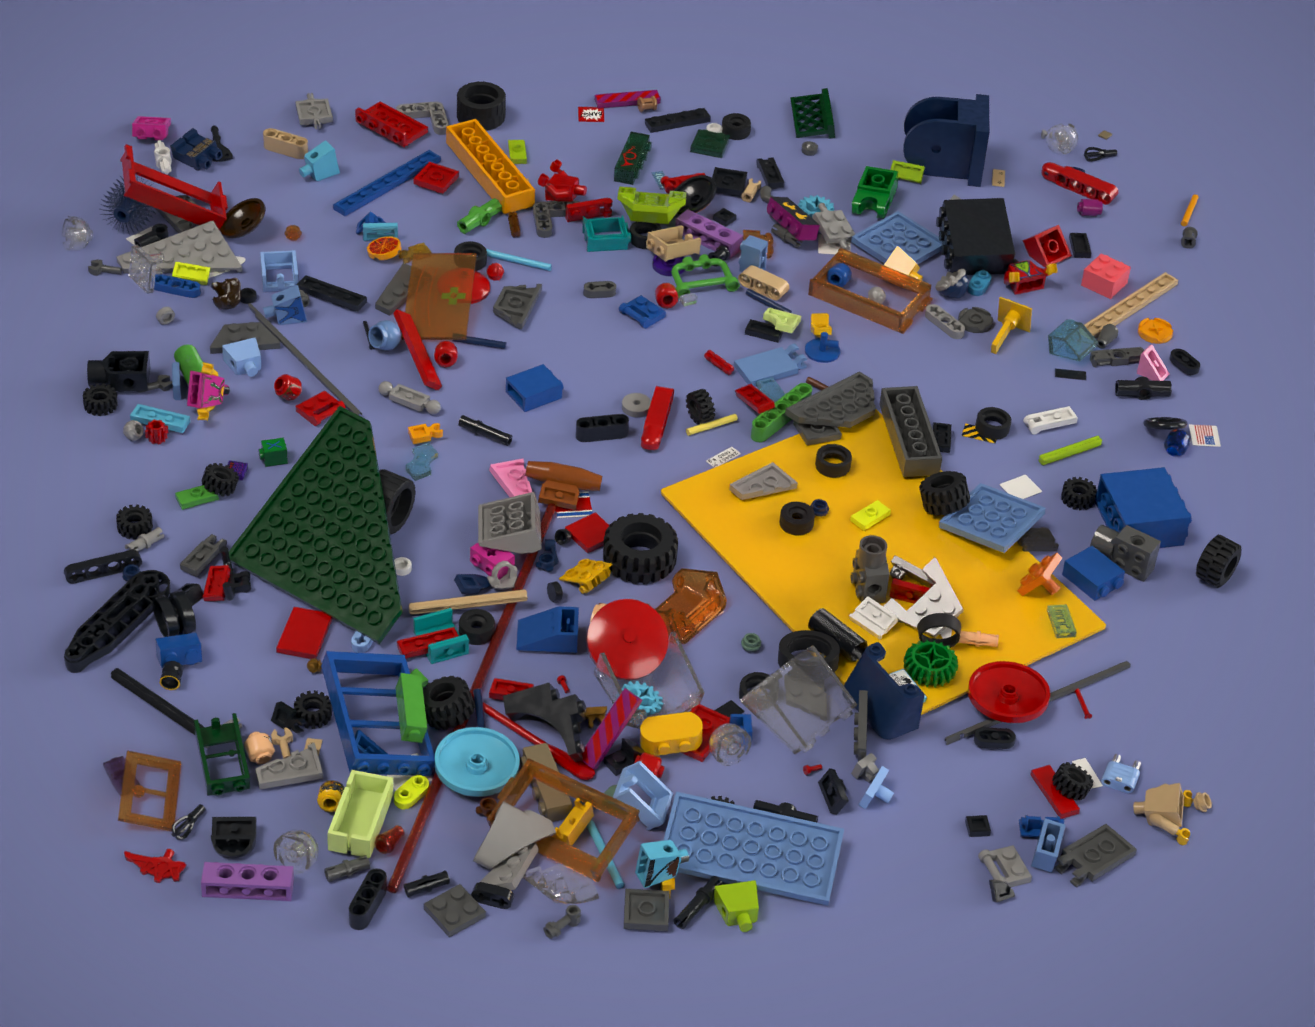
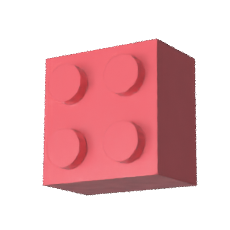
[1081,253,1131,299]

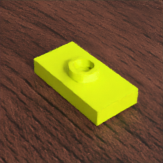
[172,262,210,285]
[850,500,891,531]

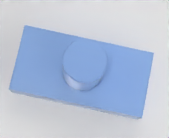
[859,766,894,809]

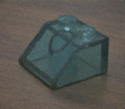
[1048,319,1098,361]

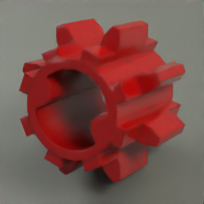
[145,419,169,444]

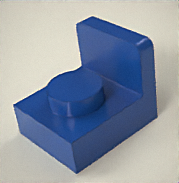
[729,714,752,747]

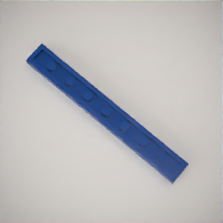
[333,150,441,216]

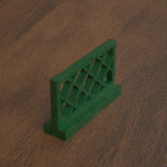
[790,88,835,139]

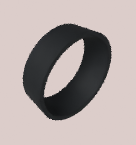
[917,613,961,648]

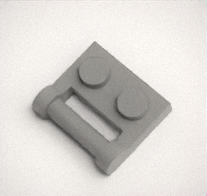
[978,845,1032,887]

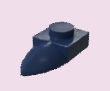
[454,574,491,594]

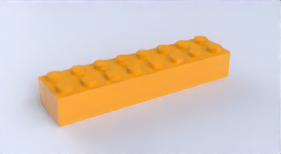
[446,119,535,214]

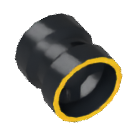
[159,661,184,690]

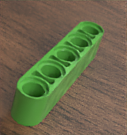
[751,383,812,443]

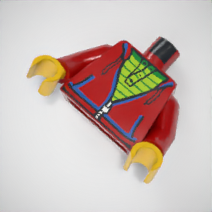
[1004,259,1058,295]

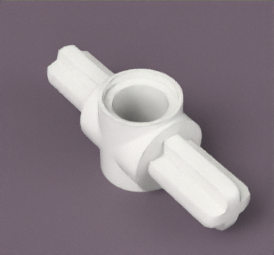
[154,140,172,175]

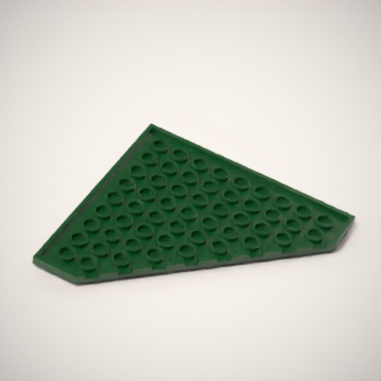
[229,406,403,644]

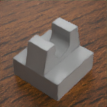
[851,753,879,783]

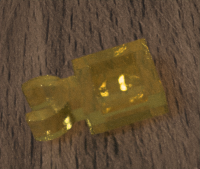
[399,243,432,263]

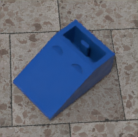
[516,606,579,653]

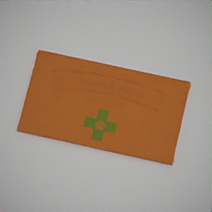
[401,253,477,340]

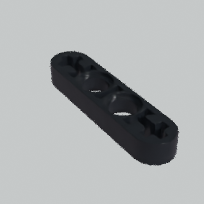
[64,550,142,584]

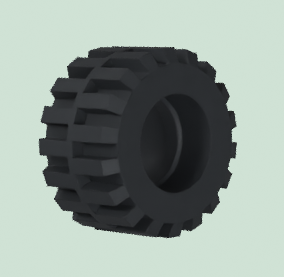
[919,471,970,515]
[1196,534,1242,588]
[423,676,475,730]

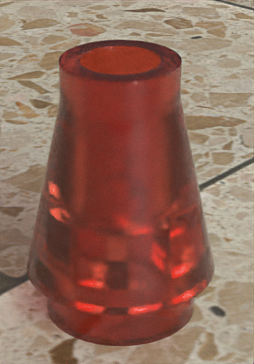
[375,825,405,854]

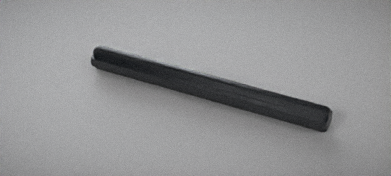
[111,668,204,735]

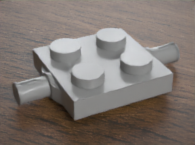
[295,93,333,129]
[812,203,855,251]

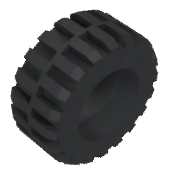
[603,513,678,584]

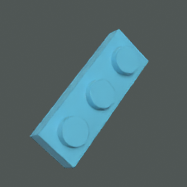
[130,404,190,433]

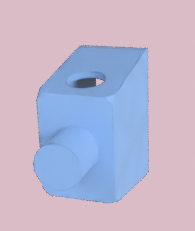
[222,338,261,377]

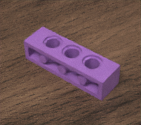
[675,209,743,259]
[201,862,294,901]

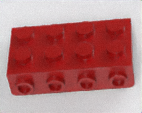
[355,101,428,147]

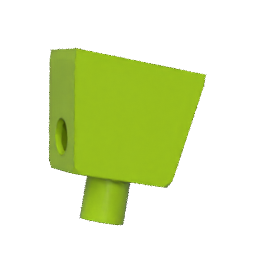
[713,880,759,932]

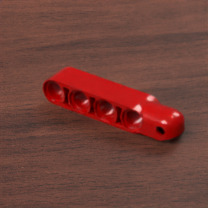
[1041,162,1118,205]
[641,386,674,450]

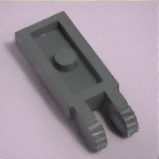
[180,534,227,576]

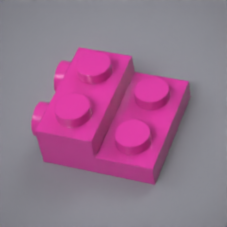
[132,116,171,140]

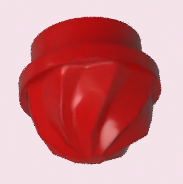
[487,263,504,281]

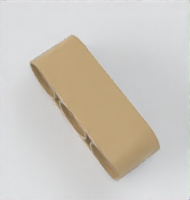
[263,128,308,159]
[738,265,790,301]

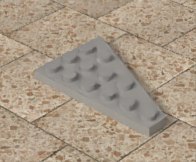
[116,221,242,273]

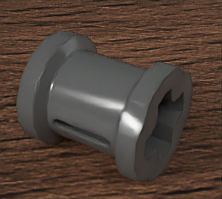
[1181,227,1198,248]

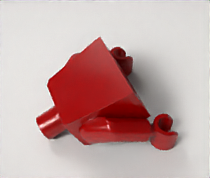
[538,159,587,202]

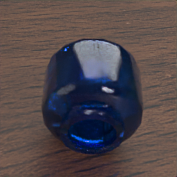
[1164,429,1191,456]

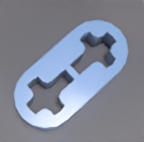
[351,631,373,653]

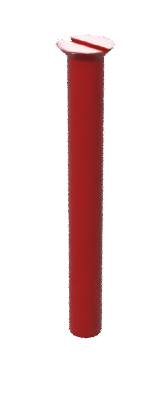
[1075,688,1092,719]

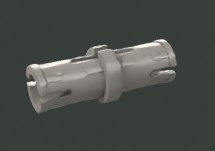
[125,527,164,551]

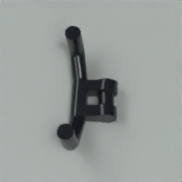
[220,547,251,601]

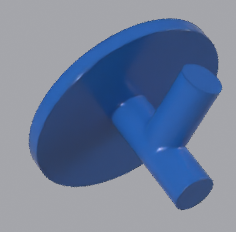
[805,332,840,363]

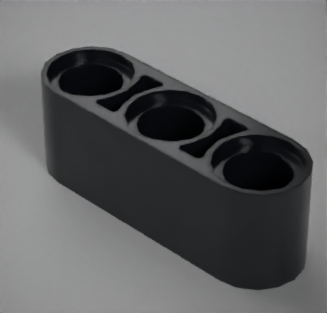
[576,414,629,442]
[349,868,387,930]

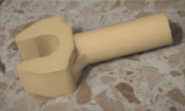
[271,727,293,759]

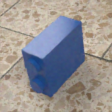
[506,364,564,412]
[1062,546,1125,601]

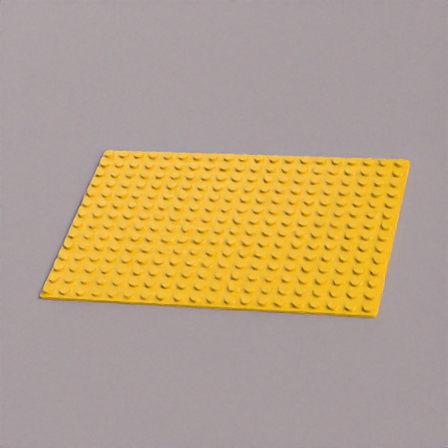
[661,409,1106,715]

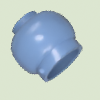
[368,320,402,351]

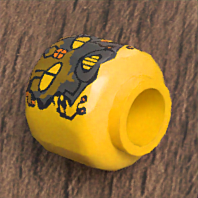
[317,780,345,813]

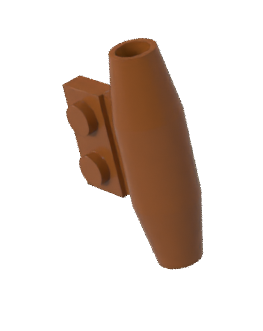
[525,461,603,510]

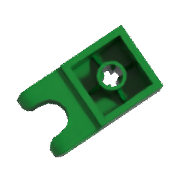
[852,166,898,219]

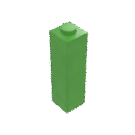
[395,673,427,743]

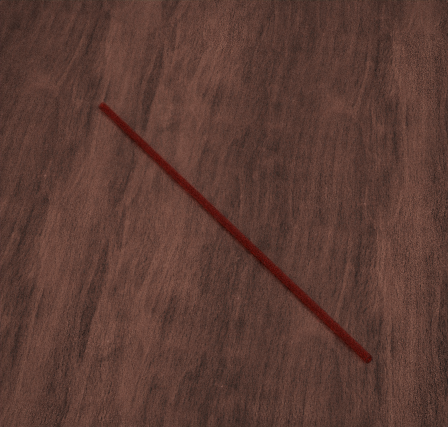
[387,503,557,893]

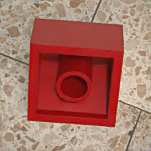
[1022,225,1072,268]

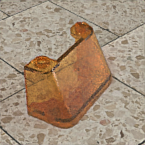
[646,568,727,644]

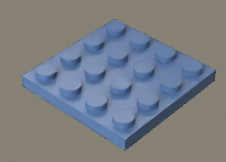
[851,211,942,264]
[939,483,1045,553]

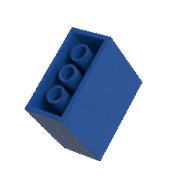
[1095,467,1192,548]

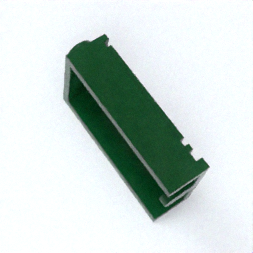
[194,713,250,796]

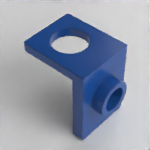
[356,211,387,234]

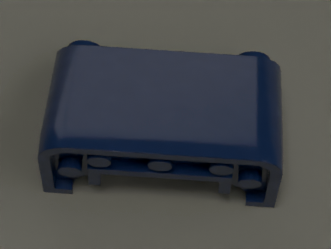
[843,642,925,740]

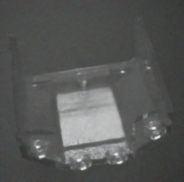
[594,632,705,729]
[740,645,858,754]

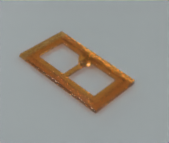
[118,750,181,831]

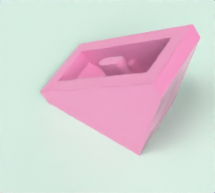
[1137,345,1170,381]

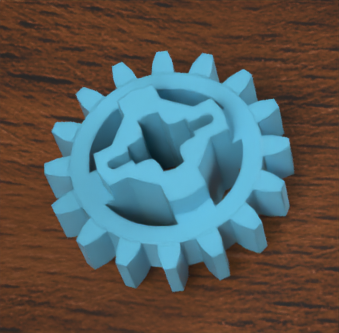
[798,195,834,219]
[618,681,664,719]

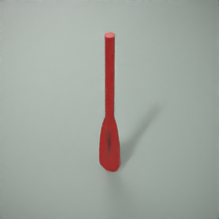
[483,702,595,780]

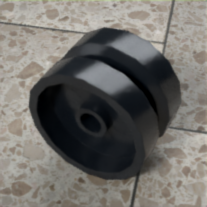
[152,589,196,637]

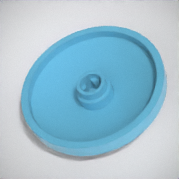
[435,727,520,797]

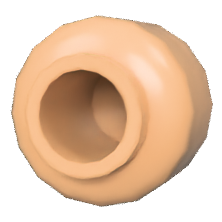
[244,732,275,764]

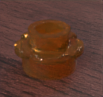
[284,225,302,241]

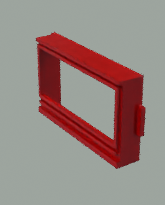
[120,144,228,230]

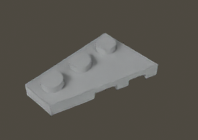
[255,743,323,790]
[480,843,539,890]

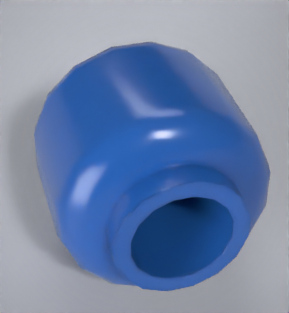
[827,263,852,288]

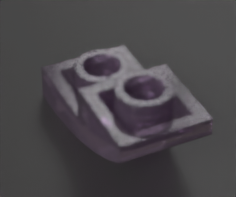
[103,756,141,797]

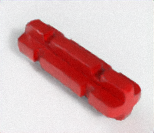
[704,350,734,375]

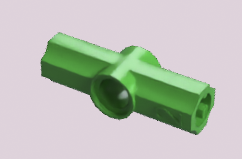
[457,198,502,234]

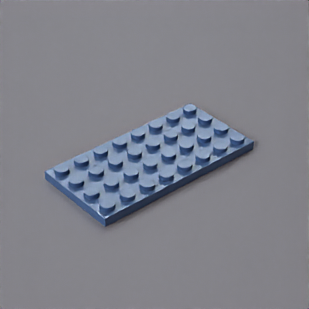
[663,792,844,906]

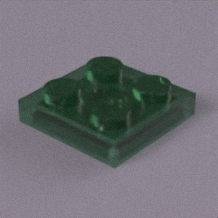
[690,129,730,158]

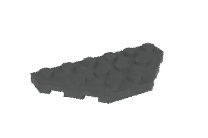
[785,371,876,428]

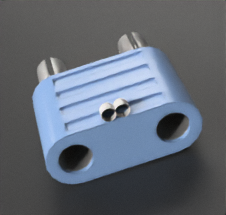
[1101,754,1141,794]

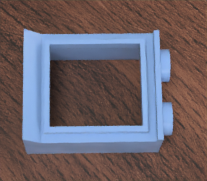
[260,250,298,292]
[612,761,673,831]

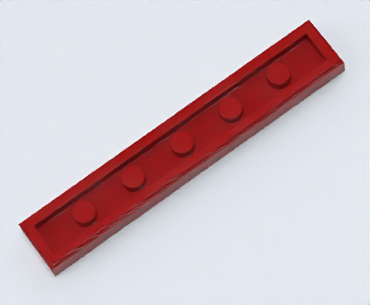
[393,309,442,390]

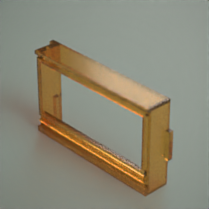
[808,248,933,334]
[486,758,640,882]

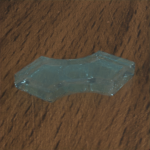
[405,442,438,481]

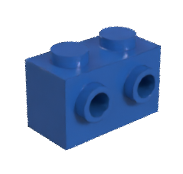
[155,633,202,668]

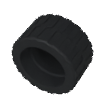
[457,81,506,131]
[379,469,416,534]

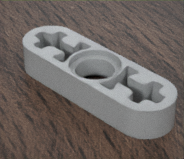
[925,304,965,339]

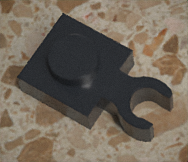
[271,701,307,733]

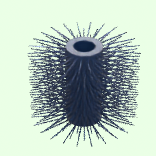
[100,176,159,235]

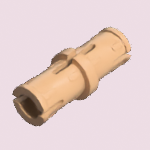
[958,631,999,648]

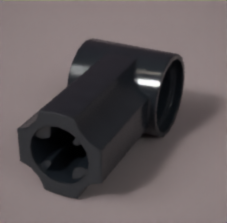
[134,223,169,249]

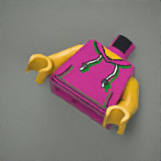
[187,362,230,420]

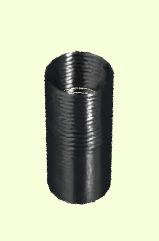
[808,608,868,662]

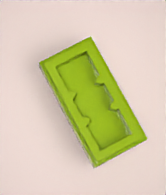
[508,140,527,164]
[890,160,925,184]

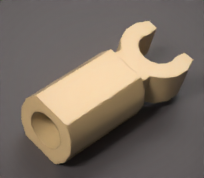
[742,178,761,202]

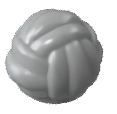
[868,287,886,306]
[123,420,144,441]

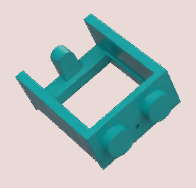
[582,216,631,252]

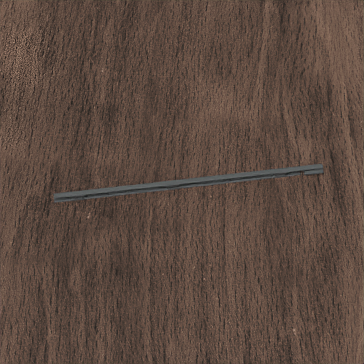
[248,303,362,415]
[944,661,1131,745]

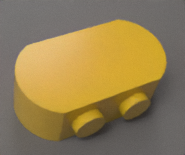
[640,712,703,756]

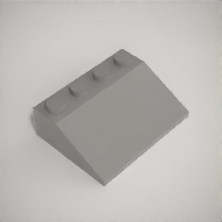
[478,492,542,554]

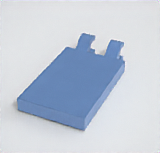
[734,344,807,386]

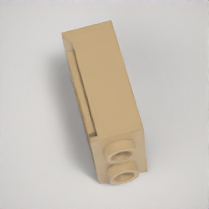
[646,225,701,262]

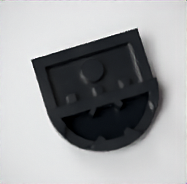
[211,817,257,858]

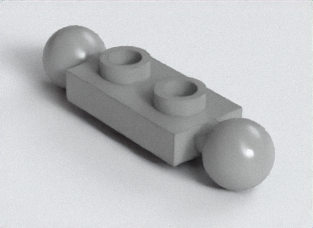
[378,381,441,414]

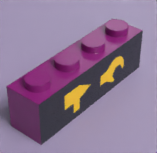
[767,197,820,241]

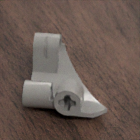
[473,801,556,870]

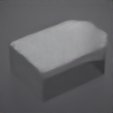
[680,293,697,307]

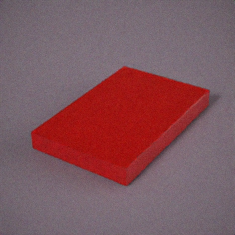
[276,607,333,659]
[681,703,730,762]

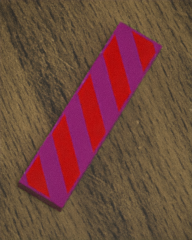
[594,90,661,108]
[582,688,643,770]

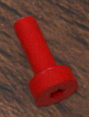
[557,675,570,693]
[803,764,822,775]

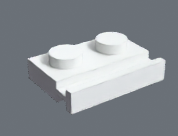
[849,596,899,640]

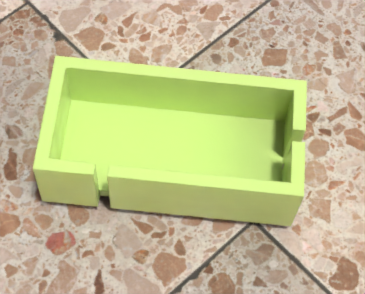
[327,770,394,858]

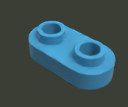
[967,270,991,296]

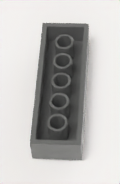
[879,386,942,477]

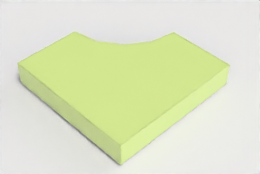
[763,308,802,333]

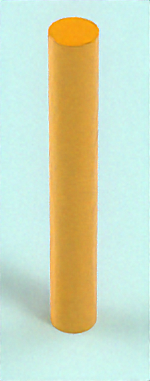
[1181,194,1199,226]

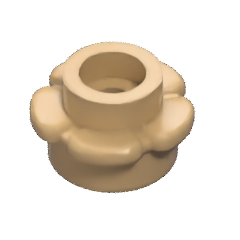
[1193,792,1212,812]

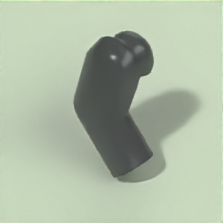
[760,186,773,203]

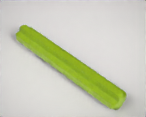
[1038,436,1102,465]

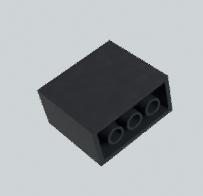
[936,198,1015,275]

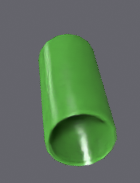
[174,344,203,386]

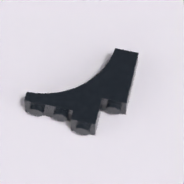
[503,683,587,763]

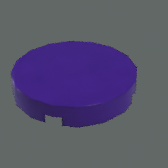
[652,255,685,276]

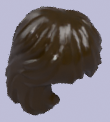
[211,278,241,309]

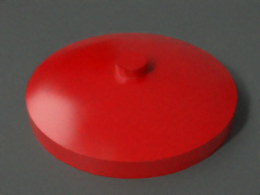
[586,599,669,681]
[968,661,1050,723]

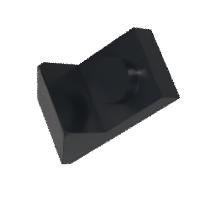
[604,738,645,776]

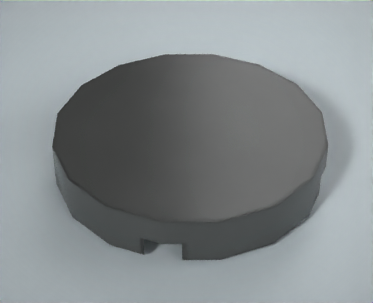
[958,307,993,333]

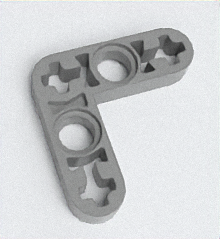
[396,102,448,135]

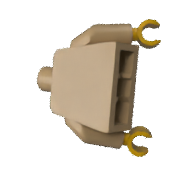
[1133,783,1193,845]

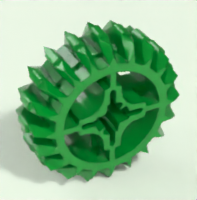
[903,639,958,688]

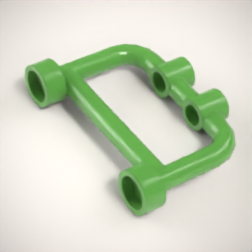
[671,254,740,299]

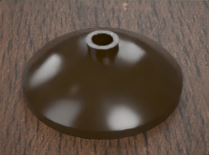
[220,198,266,238]

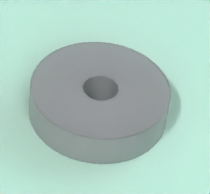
[622,393,651,417]

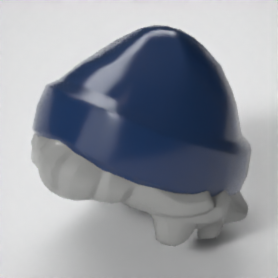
[935,269,969,299]

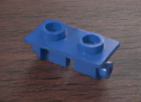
[1019,815,1064,838]

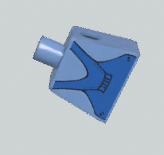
[263,285,307,325]

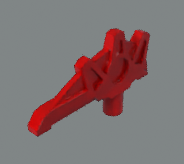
[124,849,187,883]

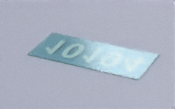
[652,171,665,190]

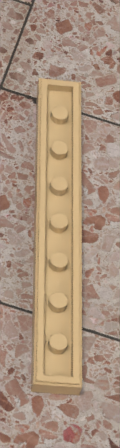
[1079,272,1179,341]

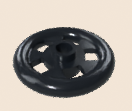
[1143,417,1188,430]

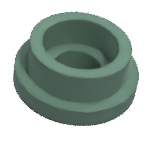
[741,633,761,651]

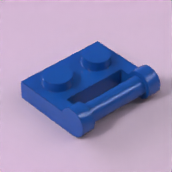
[619,295,666,328]

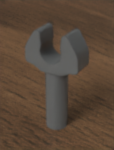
[88,259,122,276]
[139,375,173,393]

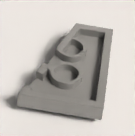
[729,462,798,500]

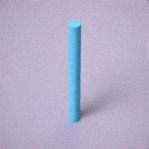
[486,249,552,271]
[587,820,624,889]

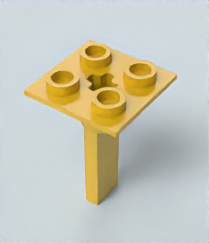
[991,297,1032,354]

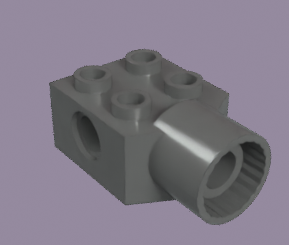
[1090,525,1161,582]
[850,535,889,603]

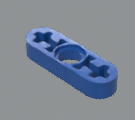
[151,274,201,298]

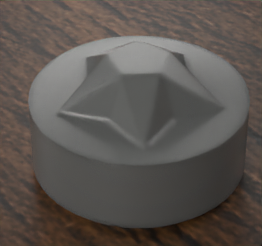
[801,141,818,156]

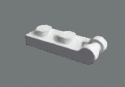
[1023,406,1078,435]

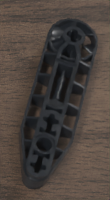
[64,570,171,673]

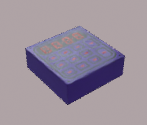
[227,460,248,480]

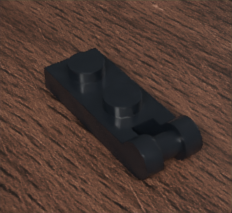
[756,157,784,189]

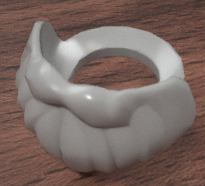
[487,561,517,591]

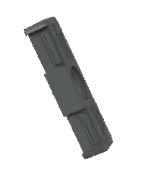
[1090,347,1144,368]

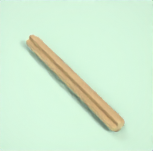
[409,589,528,615]

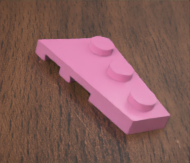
[489,459,532,497]

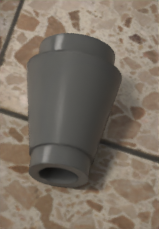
[1096,324,1118,349]

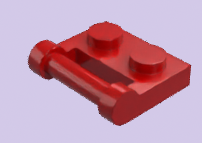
[296,390,346,426]

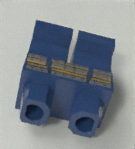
[170,128,223,171]

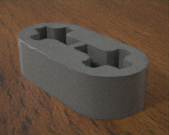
[583,281,616,298]

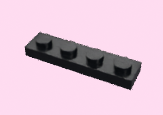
[645,108,711,133]
[296,275,367,312]

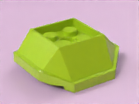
[617,186,687,224]

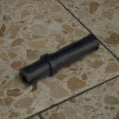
[458,415,513,446]
[673,876,723,929]

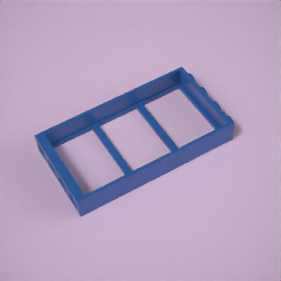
[321,651,435,776]

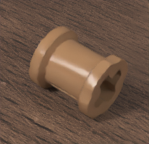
[637,96,657,112]

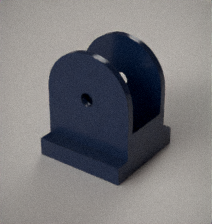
[903,94,990,187]

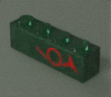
[614,131,652,185]

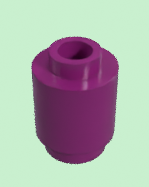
[1077,199,1103,216]

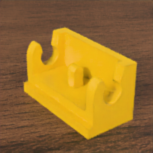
[552,798,594,848]

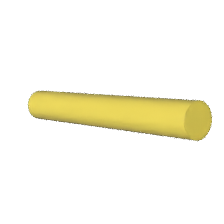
[686,414,738,436]

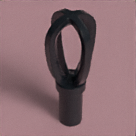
[1084,147,1117,161]
[171,804,206,840]

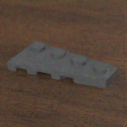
[375,263,432,316]

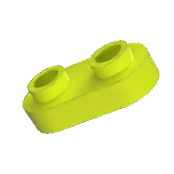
[394,775,429,809]

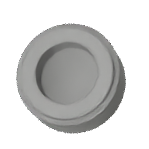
[156,307,175,325]

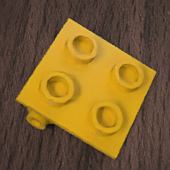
[559,559,612,594]

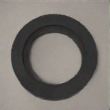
[778,630,840,680]

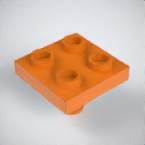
[1017,553,1062,596]

